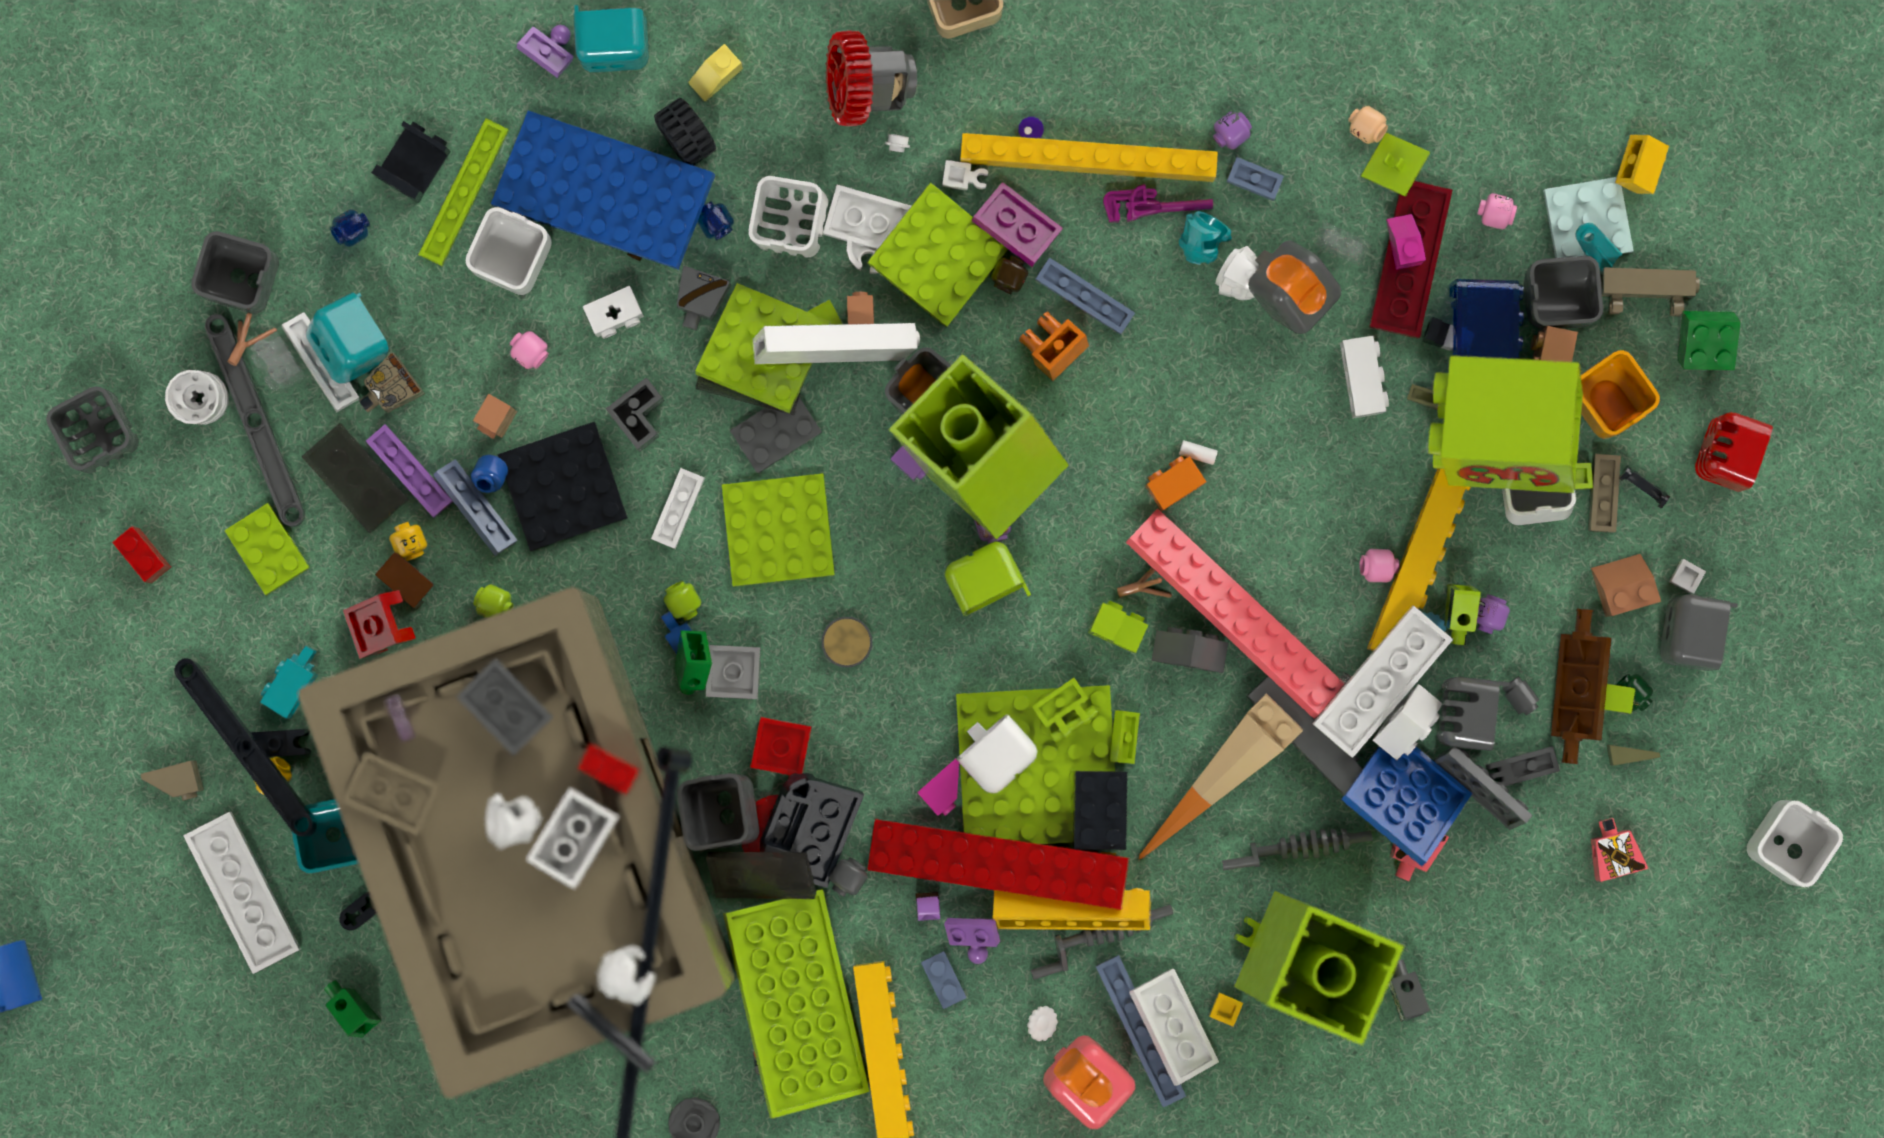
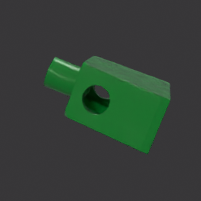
[675,630,712,695]
[324,980,381,1038]

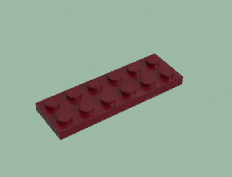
[1369,181,1453,339]

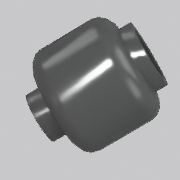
[829,857,868,897]

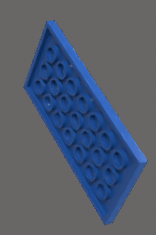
[491,111,715,270]

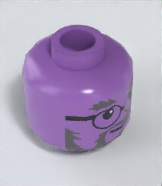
[1213,111,1252,150]

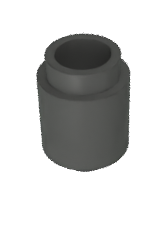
[1502,676,1540,716]

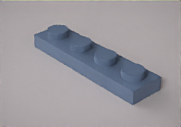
[1035,257,1135,335]
[433,459,517,556]

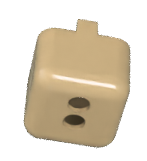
[927,0,1003,39]

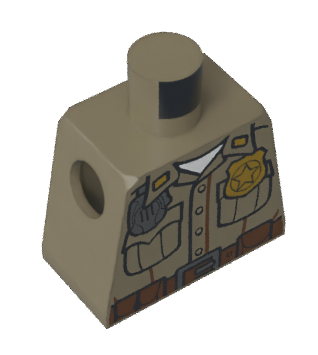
[359,352,425,413]

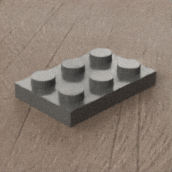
[730,396,822,474]
[457,659,554,756]

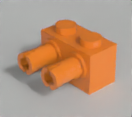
[1019,312,1089,381]

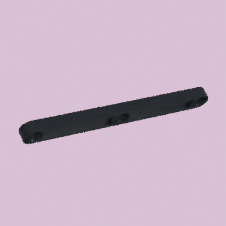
[174,658,317,837]

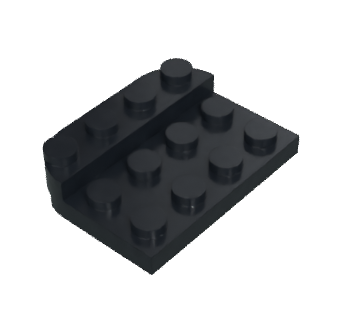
[760,773,864,888]

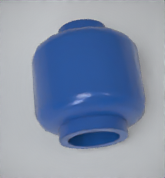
[471,455,508,493]

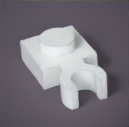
[942,160,988,190]

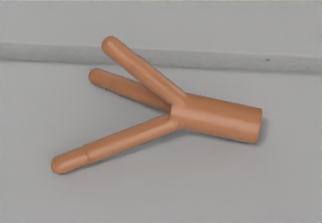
[227,313,277,366]
[1117,567,1172,598]

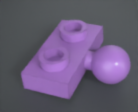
[517,25,574,78]
[944,918,1000,964]

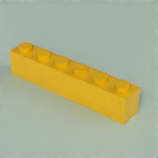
[993,888,1151,930]

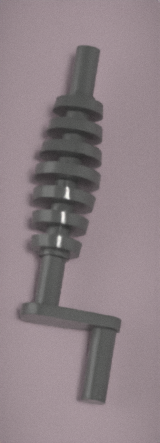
[1222,829,1373,870]
[1030,905,1173,980]

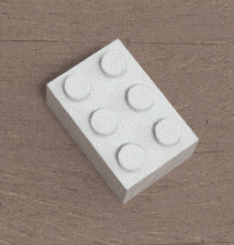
[527,788,620,888]

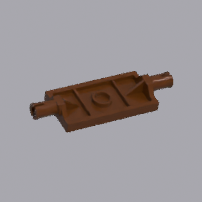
[1551,609,1612,764]

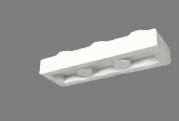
[651,468,705,549]

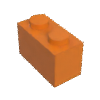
[1145,456,1206,511]

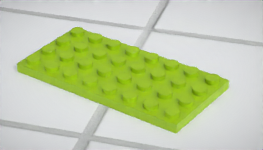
[723,889,870,1118]

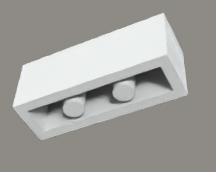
[1340,336,1389,419]

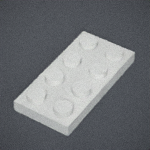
[1129,969,1219,1086]

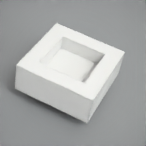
[1669,559,1706,594]

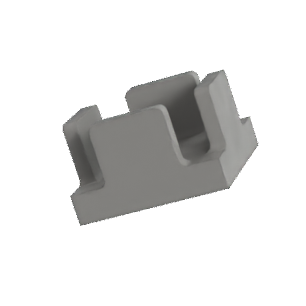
[706,645,761,699]

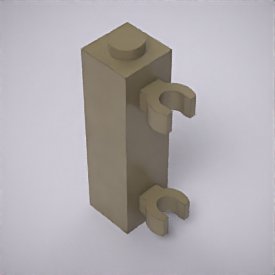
[1600,268,1700,316]

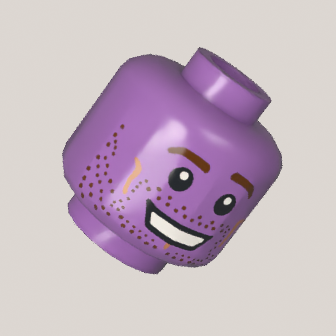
[1477,594,1510,634]

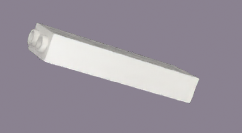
[753,323,920,364]

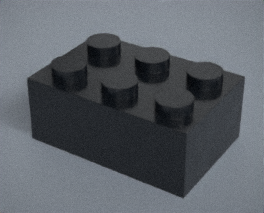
[1073,771,1127,850]

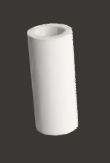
[1179,440,1218,465]

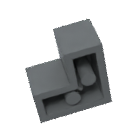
[606,377,664,452]
[1151,627,1228,673]

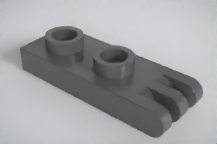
[1486,746,1560,786]

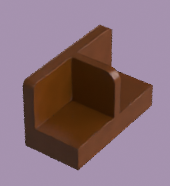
[375,552,434,609]

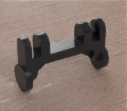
[1619,465,1670,509]

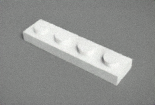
[282,312,359,412]

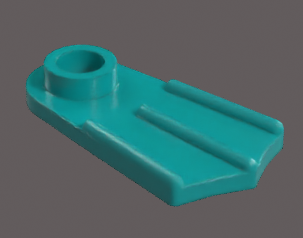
[1575,223,1622,270]

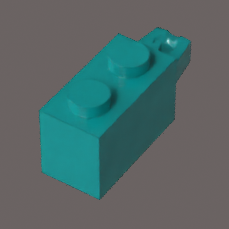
[260,646,318,719]

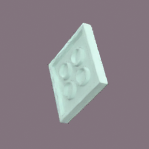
[1543,177,1633,258]

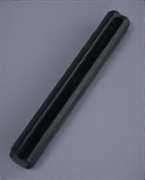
[567,994,656,1073]

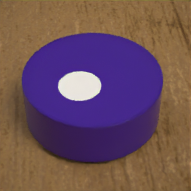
[1018,117,1044,139]

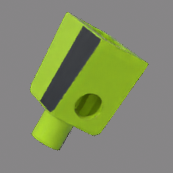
[1444,584,1481,645]

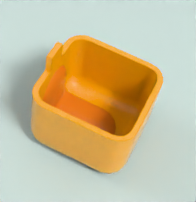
[1581,350,1660,439]

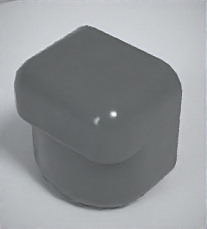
[1524,256,1603,329]

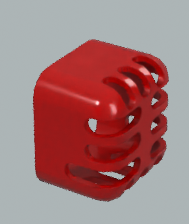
[1695,412,1773,492]

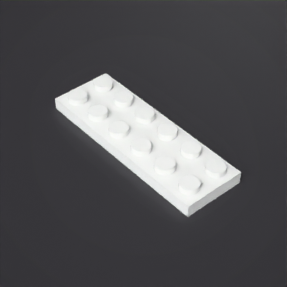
[1312,606,1453,758]
[183,812,301,974]

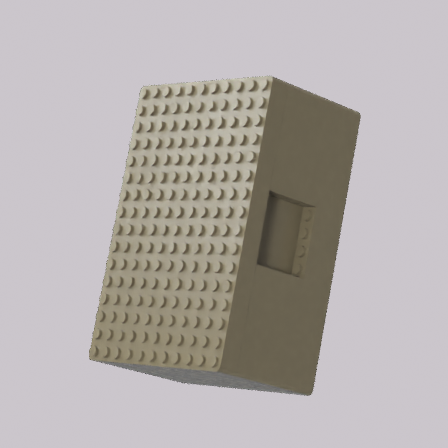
[298,587,737,1098]

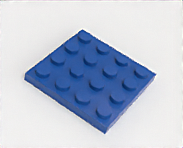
[1341,746,1472,867]

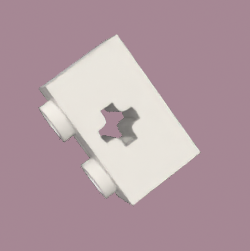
[583,286,644,339]

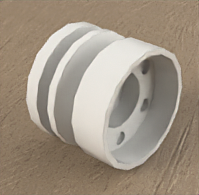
[165,370,229,425]

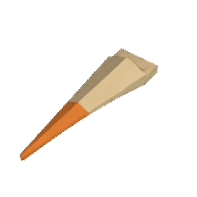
[1139,693,1303,859]

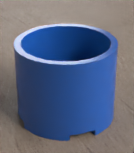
[0,940,42,1013]

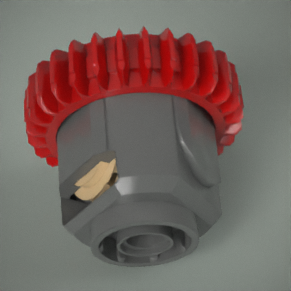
[825,31,917,126]

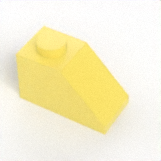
[688,44,743,102]

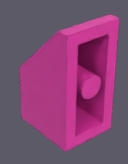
[1386,214,1426,269]
[917,758,959,816]

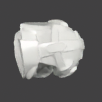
[1215,246,1261,300]
[486,794,541,849]
[597,946,655,1005]

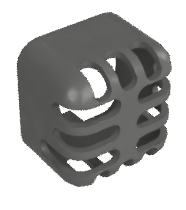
[46,386,139,474]
[1437,677,1510,751]

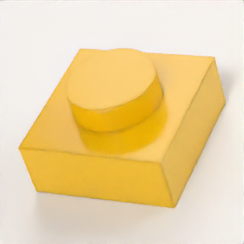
[1209,992,1243,1027]

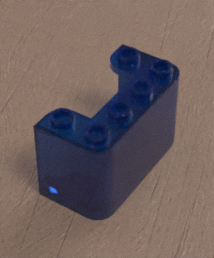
[1449,279,1524,359]

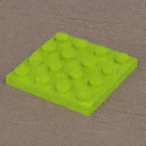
[867,183,1008,327]
[695,283,831,413]
[722,473,835,587]

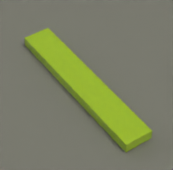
[418,118,509,266]

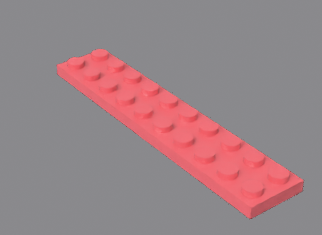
[1126,508,1345,719]

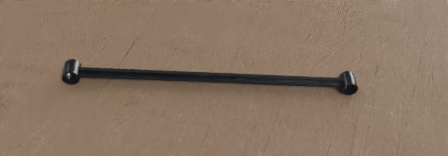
[615,746,692,1138]

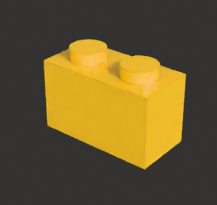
[1615,135,1669,194]

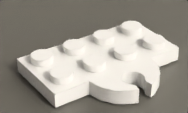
[823,185,911,274]

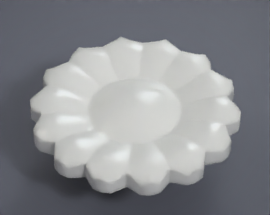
[1027,1006,1058,1041]

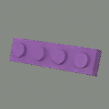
[366,424,453,518]

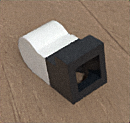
[1422,317,1475,355]

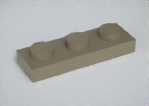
[1588,454,1621,533]

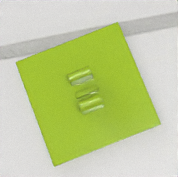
[1361,133,1430,196]

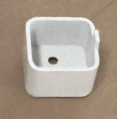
[1747,800,1843,887]

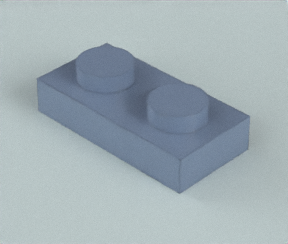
[1227,157,1284,201]
[921,951,967,1009]

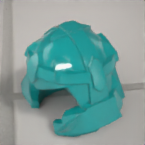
[1179,211,1232,265]

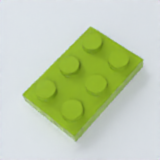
[224,503,310,595]

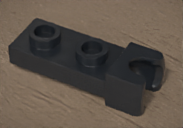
[239,729,311,757]

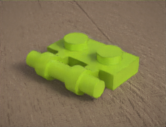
[1032,678,1099,743]

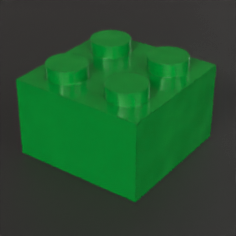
[1677,311,1741,370]

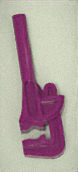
[1103,184,1213,223]

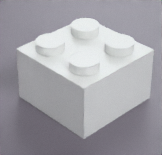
[1373,684,1443,760]

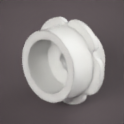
[885,134,910,152]

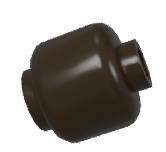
[991,255,1029,295]

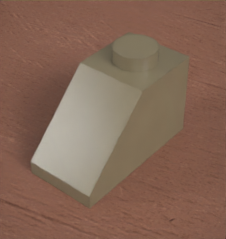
[141,761,204,801]

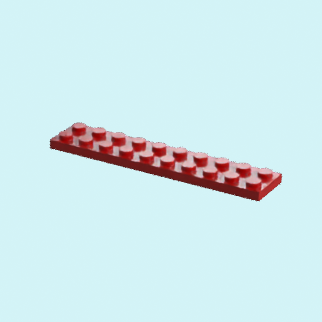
[868,819,1130,910]

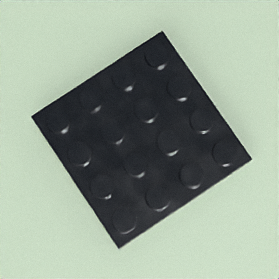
[497,421,628,551]

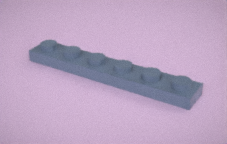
[1095,955,1186,1107]

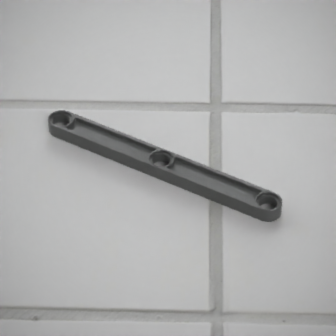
[205,314,305,527]

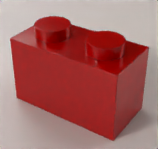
[112,526,171,584]
[578,744,642,794]

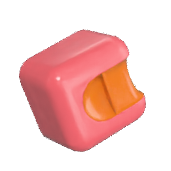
[1043,1035,1135,1129]

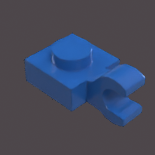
[661,611,692,655]

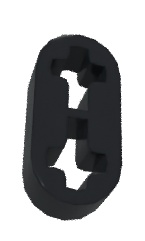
[339,891,377,931]

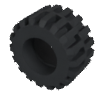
[654,97,716,166]

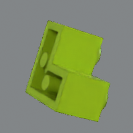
[1088,600,1148,654]

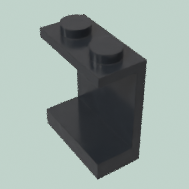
[371,121,451,203]

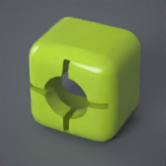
[944,541,1031,616]

